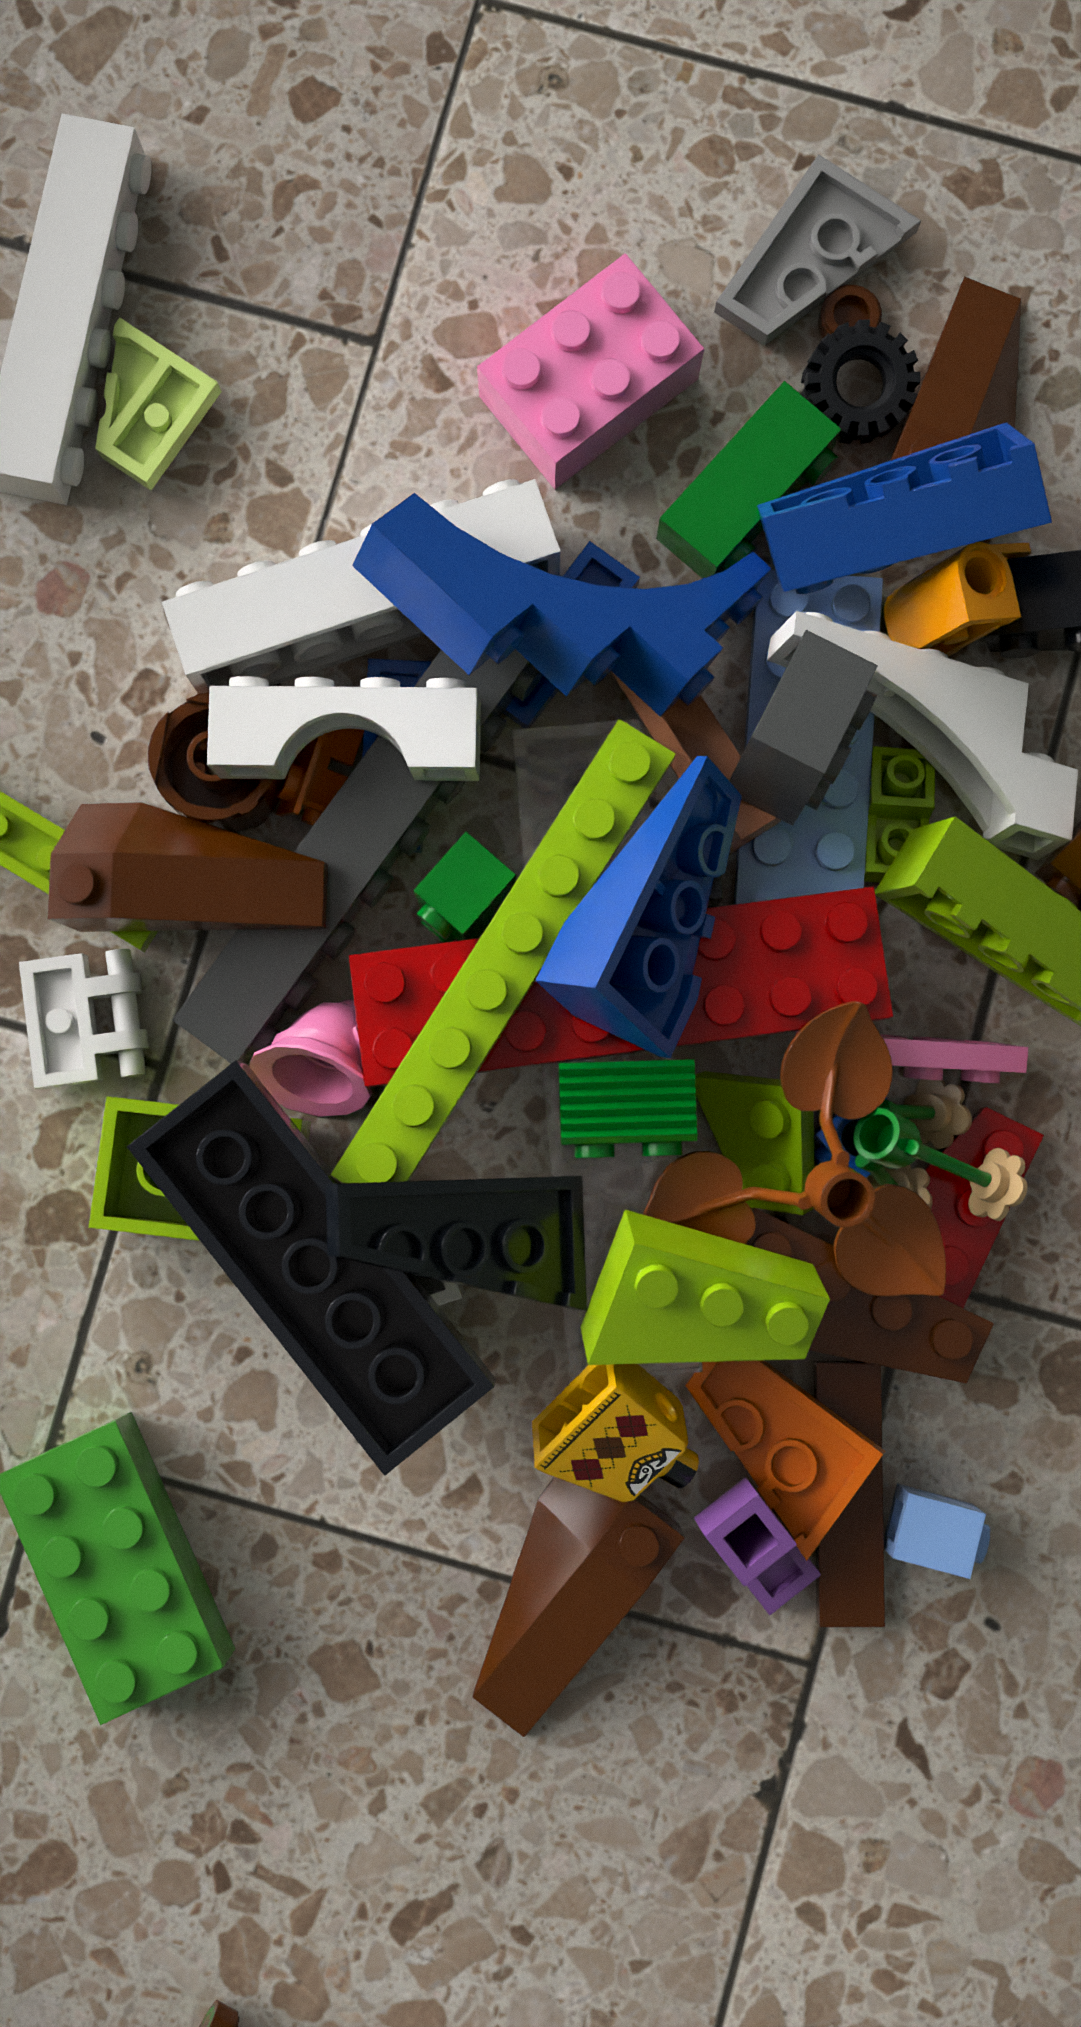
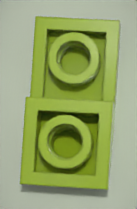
[864,746,935,883]

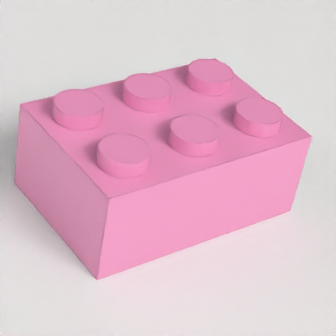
[477,253,704,490]

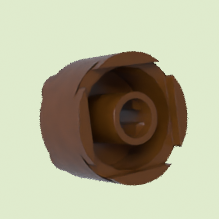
[148,692,285,833]

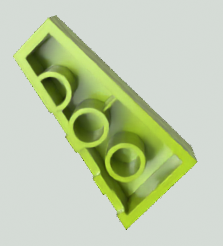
[875,816,1081,1027]

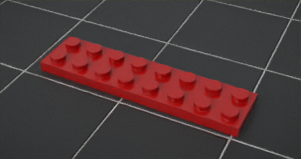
[349,886,893,1088]

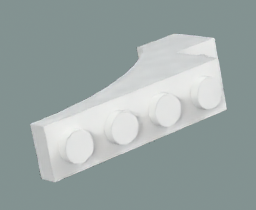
[767,611,1078,860]

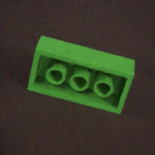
[0,1412,235,1725]

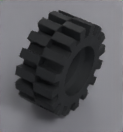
[801,319,920,444]

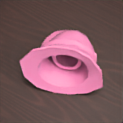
[249,1000,372,1117]

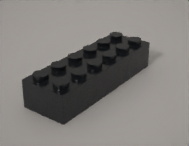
[127,1060,496,1476]

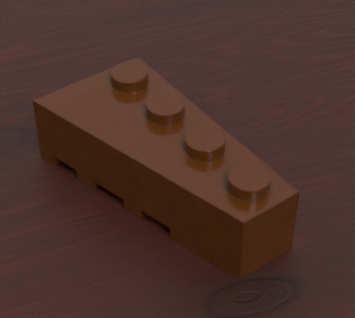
[746,1207,994,1384]

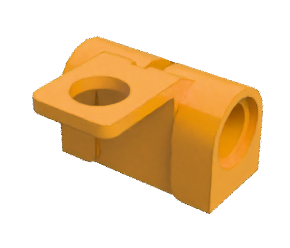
[884,542,1031,657]

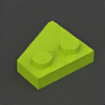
[695,1071,814,1215]

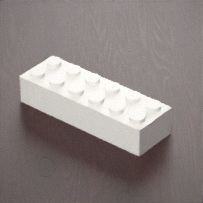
[162,479,561,694]

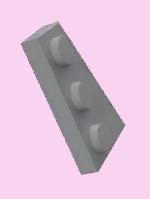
[714,154,921,345]

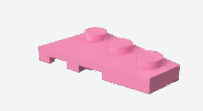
[795,1031,1029,1083]

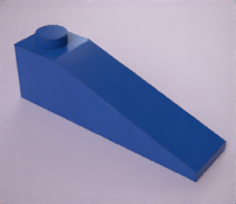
[535,756,742,1058]

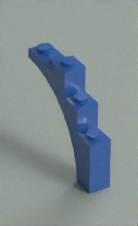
[352,493,772,717]

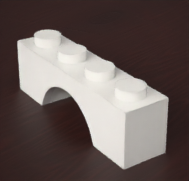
[207,676,481,781]

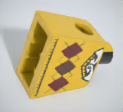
[532,1364,699,1502]

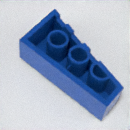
[757,422,1052,594]

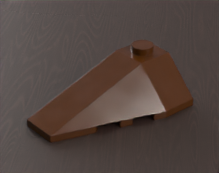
[47,802,328,932]

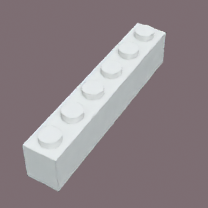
[0,113,151,505]

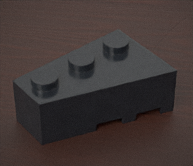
[984,550,1081,658]

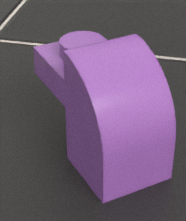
[694,1477,821,1615]

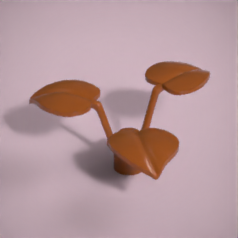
[643,1001,946,1297]

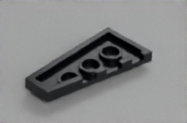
[326,1176,587,1311]

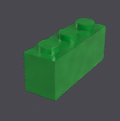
[656,380,841,579]

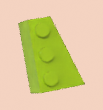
[580,1209,830,1365]

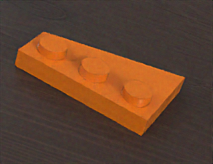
[685,1360,886,1561]

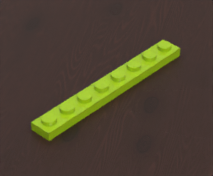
[330,719,676,1183]

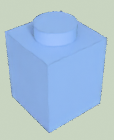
[884,1483,990,1579]

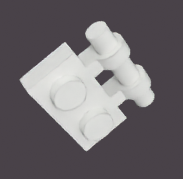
[19,949,149,1090]

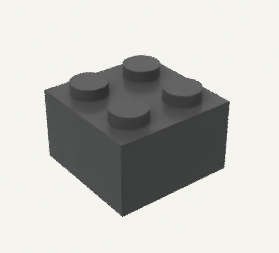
[729,630,878,826]

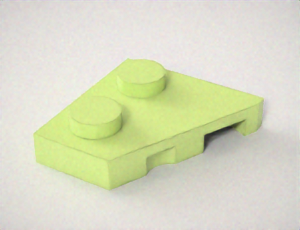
[95,318,222,490]

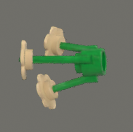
[853,1079,1028,1221]

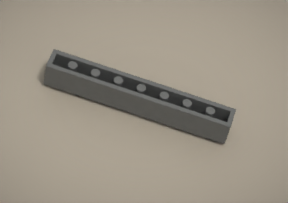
[172,649,543,1064]

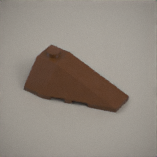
[889,276,1021,543]
[472,1477,685,1737]

